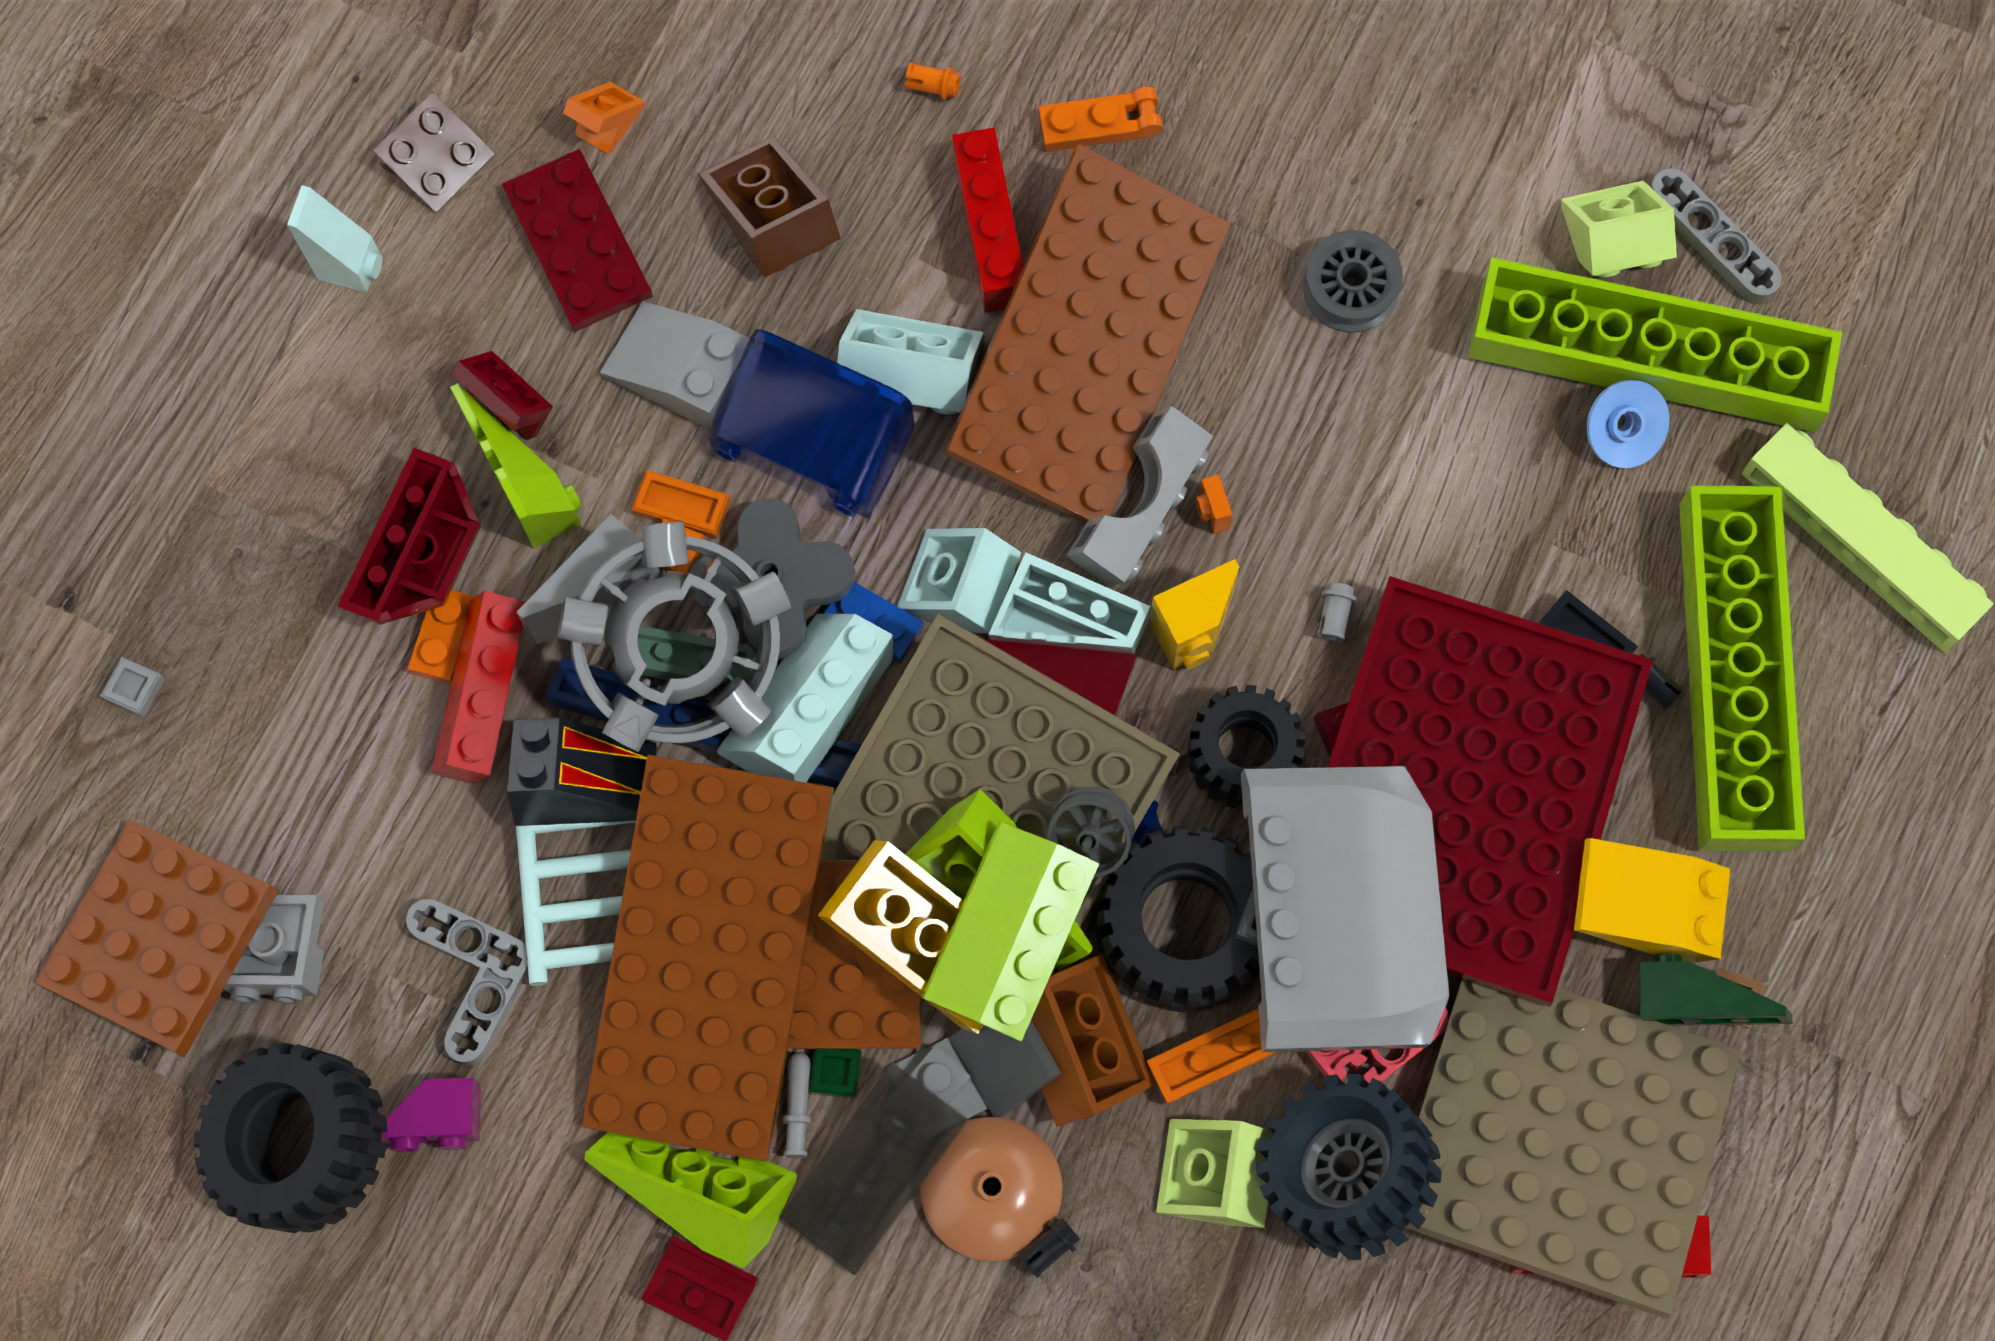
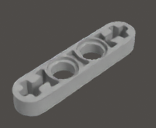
[1650,168,1782,304]

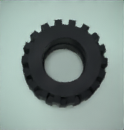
[1187,685,1306,808]

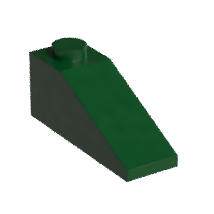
[1640,954,1793,1026]

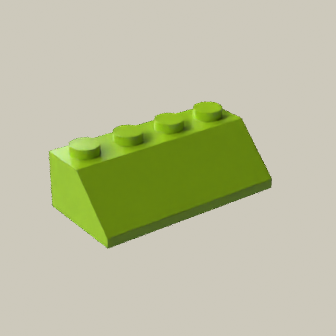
[921,822,1099,1042]

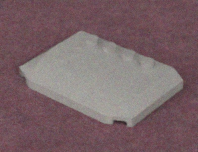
[1241,766,1449,1053]

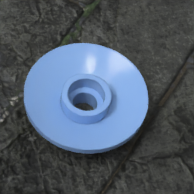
[1587,380,1670,468]

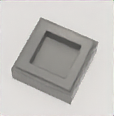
[100,657,165,718]

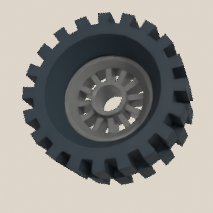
[1256,1073,1442,1260]

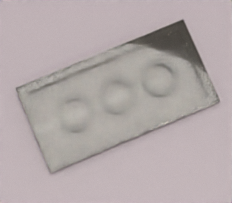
[780,1063,970,1275]

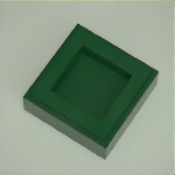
[809,1049,862,1099]

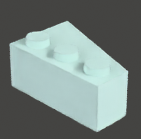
[988,552,1151,654]

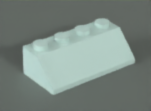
[717,614,894,782]

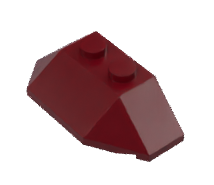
[337,447,481,625]

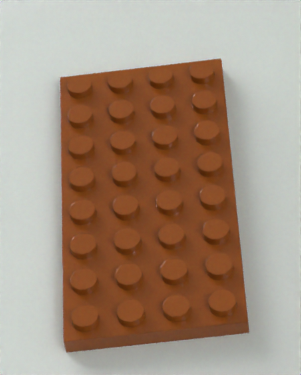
[943,144,1231,524]
[582,755,834,1161]

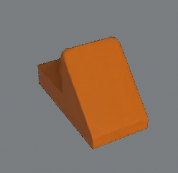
[563,81,645,153]

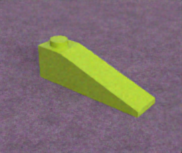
[450,383,583,548]
[905,789,1093,970]
[584,1132,797,1269]

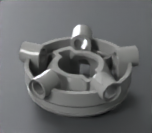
[557,521,791,752]

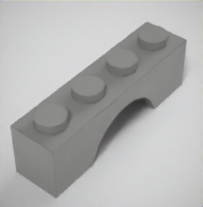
[1066,405,1213,587]

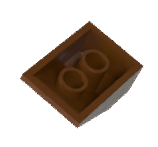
[698,136,841,277]

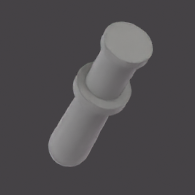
[782,1052,811,1159]

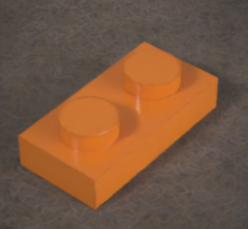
[407,590,476,684]

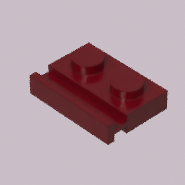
[641,1236,760,1341]

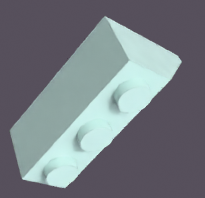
[834,309,984,415]

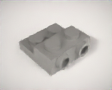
[223,895,324,1004]

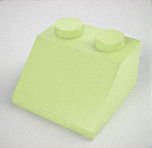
[1561,181,1677,277]
[1156,1119,1274,1228]

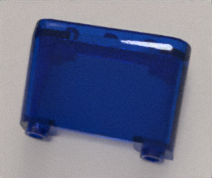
[709,329,915,518]

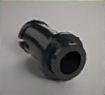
[1640,654,1684,710]
[1018,1218,1081,1278]

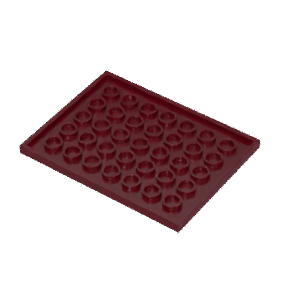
[1327,576,1653,1007]

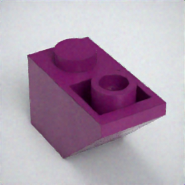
[381,1078,481,1152]

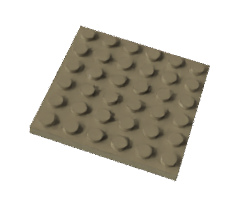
[821,614,1180,974]
[1405,978,1742,1319]

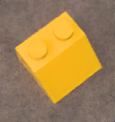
[1149,559,1239,670]

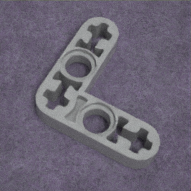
[406,899,528,1066]

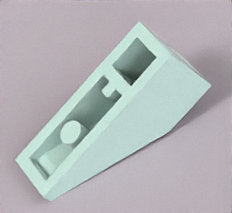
[287,186,383,292]

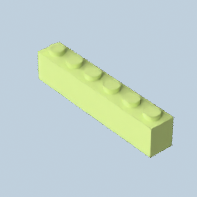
[1741,423,1994,653]

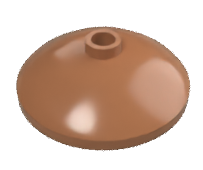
[920,1117,1063,1262]

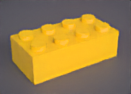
[818,840,984,1034]

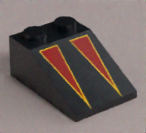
[507,718,657,826]

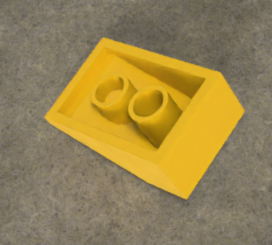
[1574,838,1730,963]

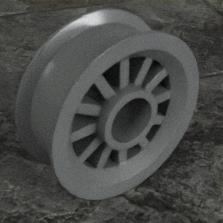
[1303,230,1403,333]

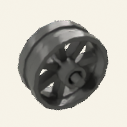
[1046,786,1135,877]

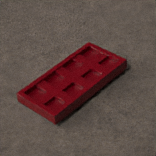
[502,149,653,333]

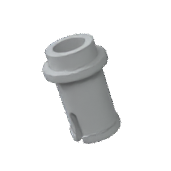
[1316,583,1357,642]

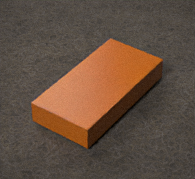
[631,470,731,540]

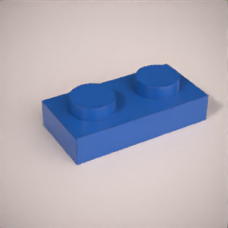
[824,582,924,664]

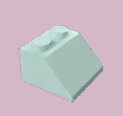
[897,528,1021,633]

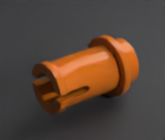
[905,62,961,101]

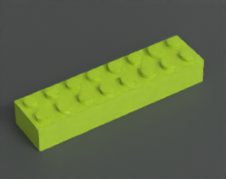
[1467,257,1842,432]
[1679,486,1805,852]

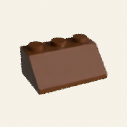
[1031,953,1155,1127]

